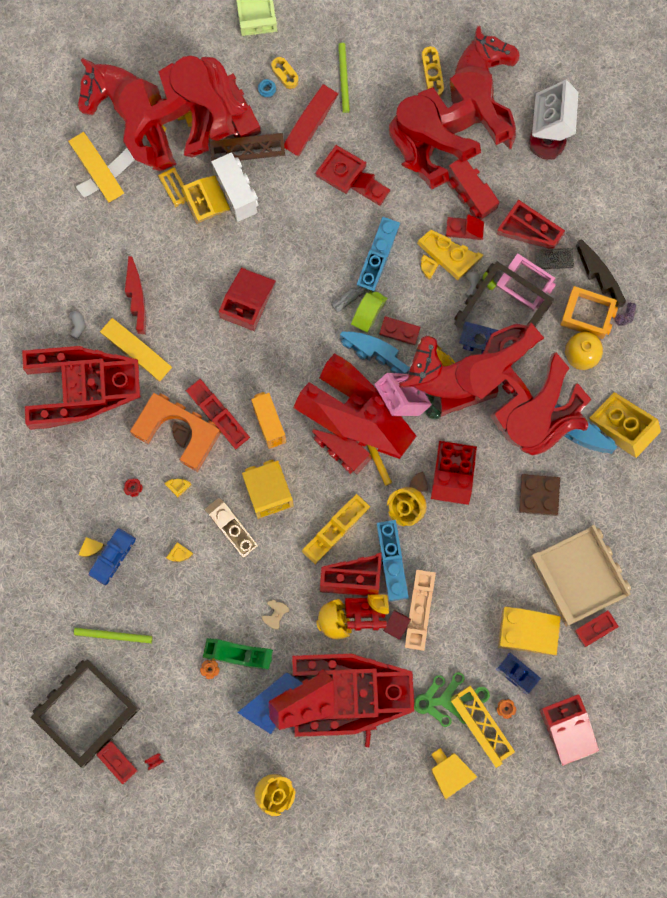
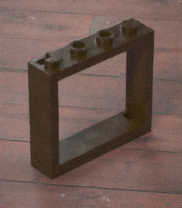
[454,261,554,346]
[31,659,140,768]

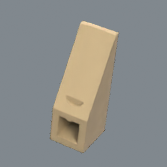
[204,498,258,558]

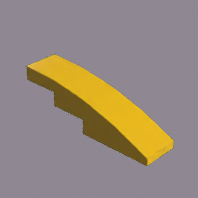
[68,132,124,203]
[100,318,172,382]
[301,494,371,565]

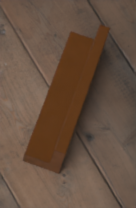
[209,133,285,161]

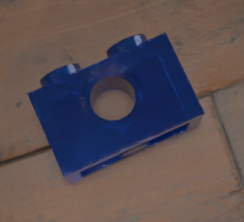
[459,321,498,354]
[495,653,541,695]

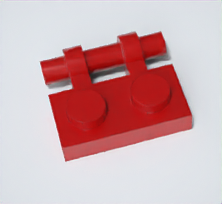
[344,598,387,631]

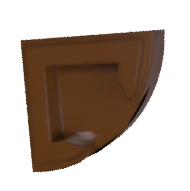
[172,423,192,448]
[409,471,428,492]

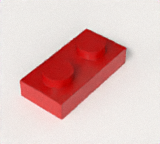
[379,316,421,346]
[575,610,619,647]
[96,741,138,785]

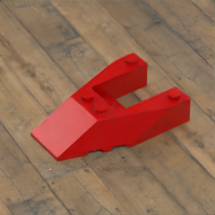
[22,346,141,430]
[293,353,417,459]
[292,653,414,737]

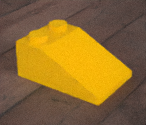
[589,392,661,458]
[498,607,561,655]

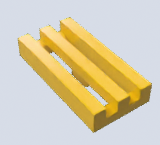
[158,167,186,208]

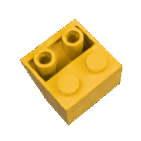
[181,175,230,224]

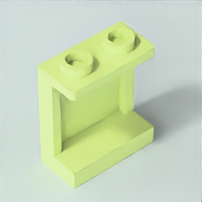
[237,0,277,36]

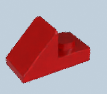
[351,172,390,206]
[446,214,484,240]

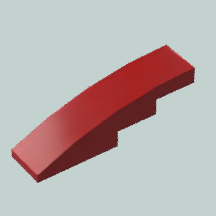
[284,84,339,157]
[125,256,146,335]
[185,379,250,450]

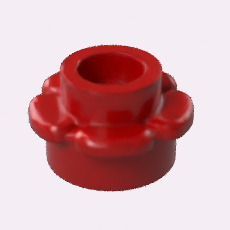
[124,478,143,497]

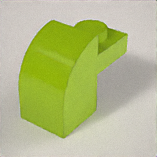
[351,290,388,333]

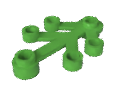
[414,672,490,727]

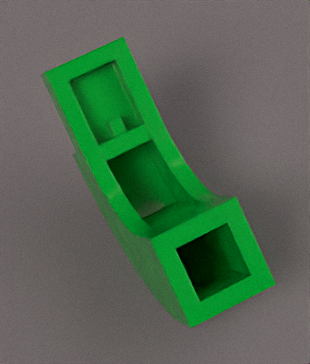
[203,638,273,670]

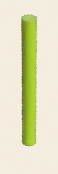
[338,43,350,113]
[74,628,153,644]

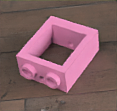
[496,253,556,311]
[374,373,432,416]

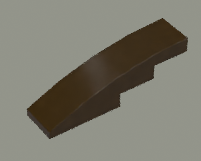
[576,239,626,308]

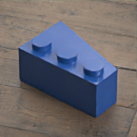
[237,672,302,735]

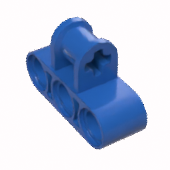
[89,528,136,586]

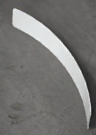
[76,148,135,197]

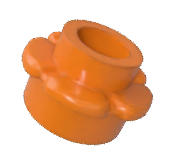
[200,660,220,679]
[497,699,516,719]

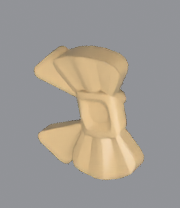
[262,600,290,630]

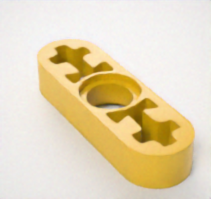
[422,46,444,97]

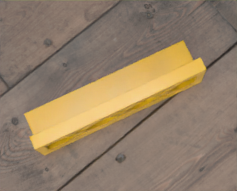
[451,685,515,768]

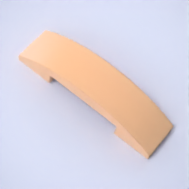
[405,570,436,651]

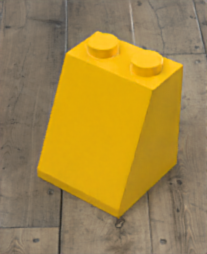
[242,460,294,519]

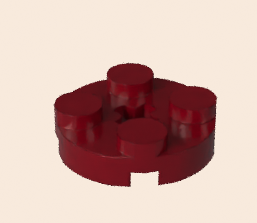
[529,132,567,160]

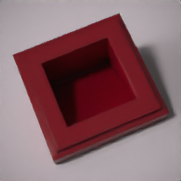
[383,610,411,640]

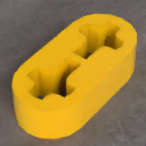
[271,57,299,89]

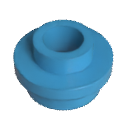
[258,79,276,98]

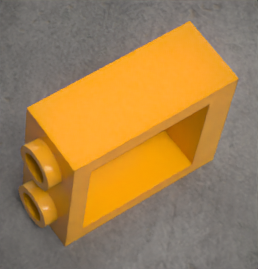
[560,286,618,339]
[251,392,286,449]

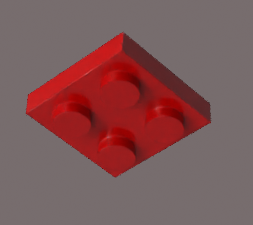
[315,145,367,194]

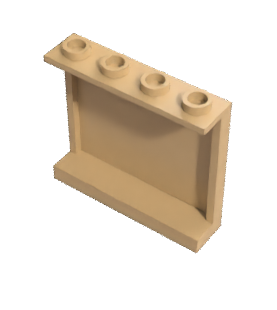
[530,525,631,627]

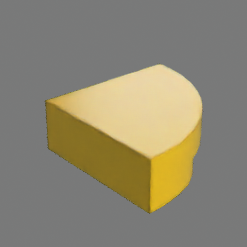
[421,254,439,280]
[164,479,192,498]
[78,537,104,557]
[166,542,193,562]
[367,594,389,614]

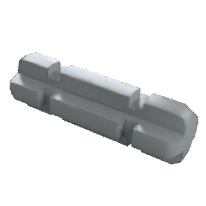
[332,285,365,312]

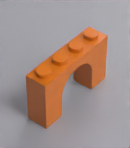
[130,393,221,472]

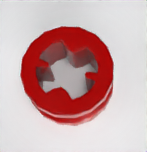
[144,753,164,770]

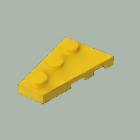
[417,229,483,281]

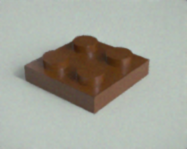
[519,474,560,516]

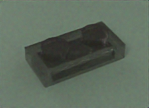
[535,248,574,269]

